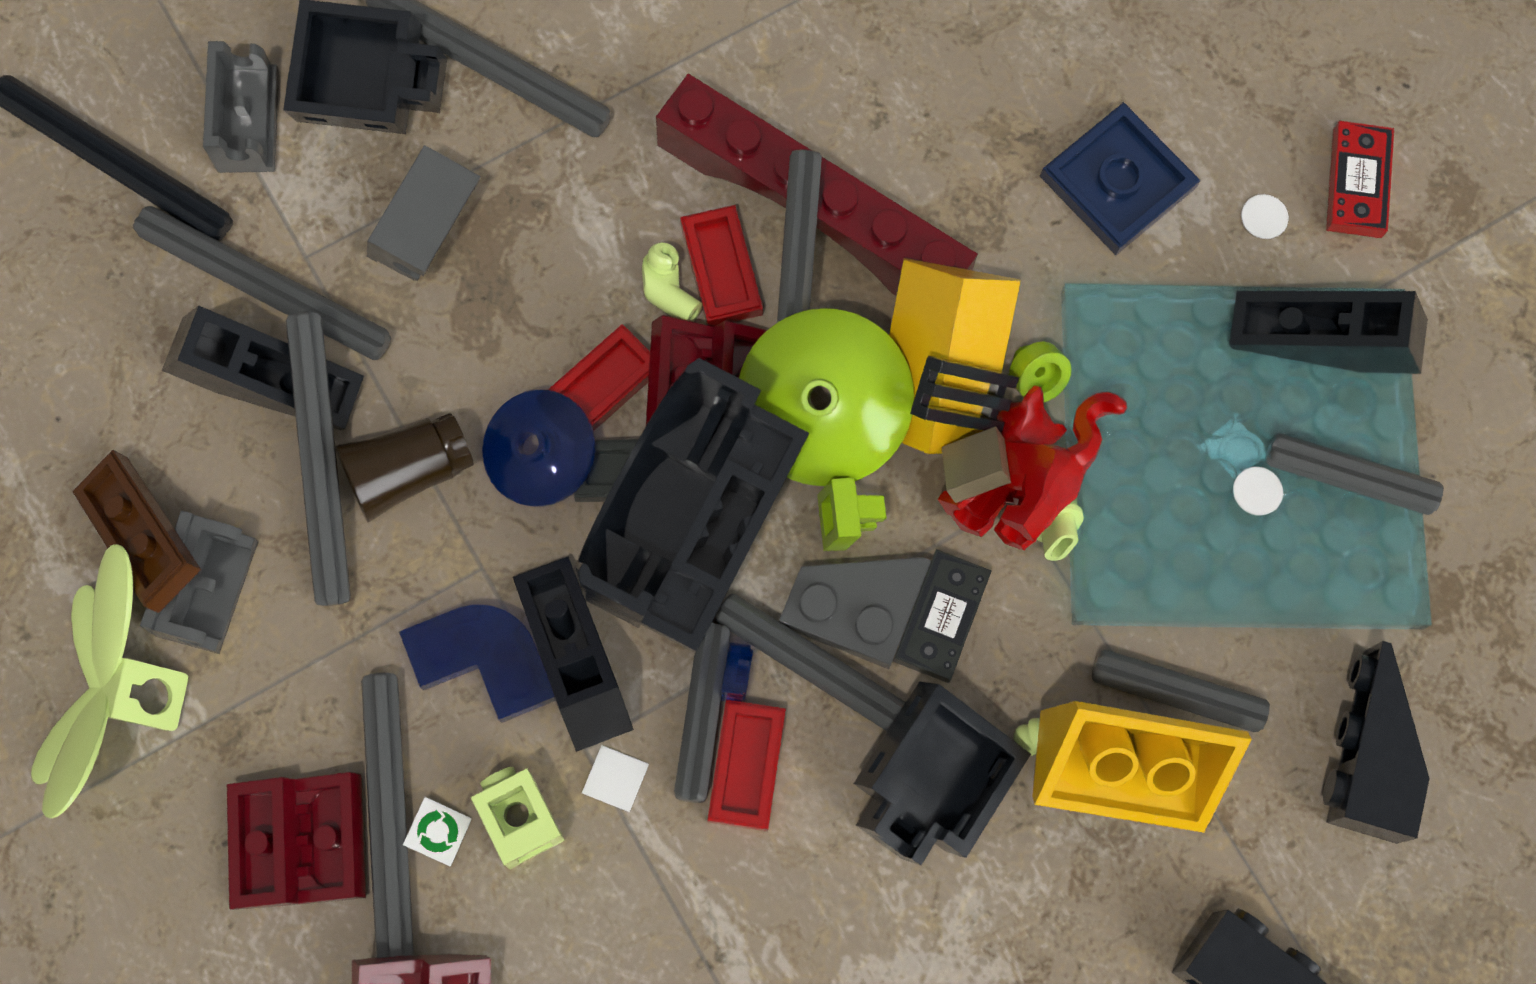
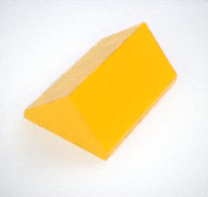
[889,258,1021,454]
[1032,701,1252,833]

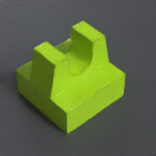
[817,478,887,552]

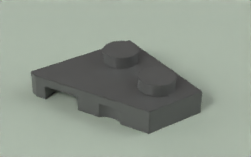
[779,557,931,669]

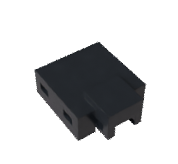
[283,0,447,135]
[853,682,1031,865]

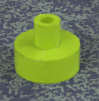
[1009,341,1071,402]

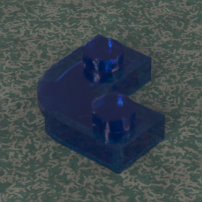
[399,605,556,723]

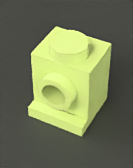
[471,766,565,869]

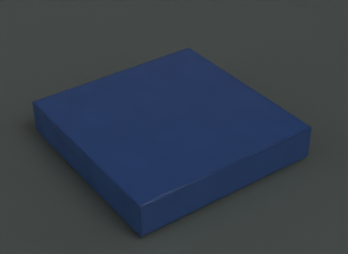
[1040,102,1201,256]

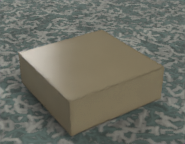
[942,426,1011,503]

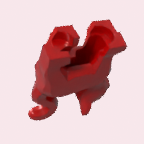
[937,386,1127,551]

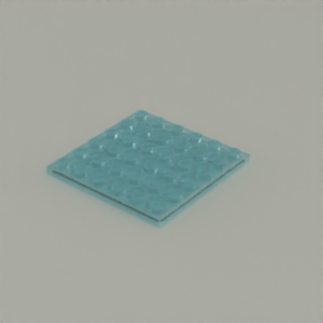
[1061,284,1432,630]

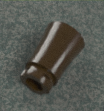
[335,413,474,523]

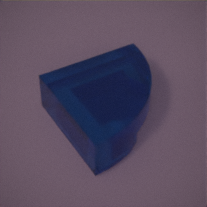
[721,642,753,702]

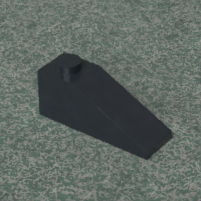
[1229,291,1428,374]
[162,306,364,430]
[513,556,634,752]

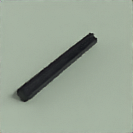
[0,75,233,241]

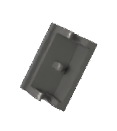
[203,41,279,173]
[367,145,481,281]
[140,510,258,654]

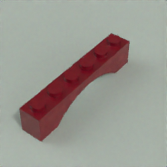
[656,73,978,296]

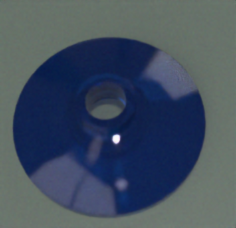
[482,390,596,507]

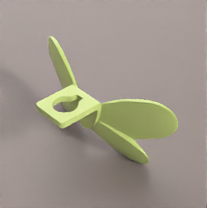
[31,545,188,818]

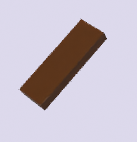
[72,450,201,613]

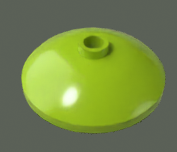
[739,308,914,486]

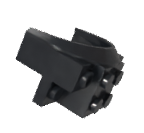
[575,358,809,653]

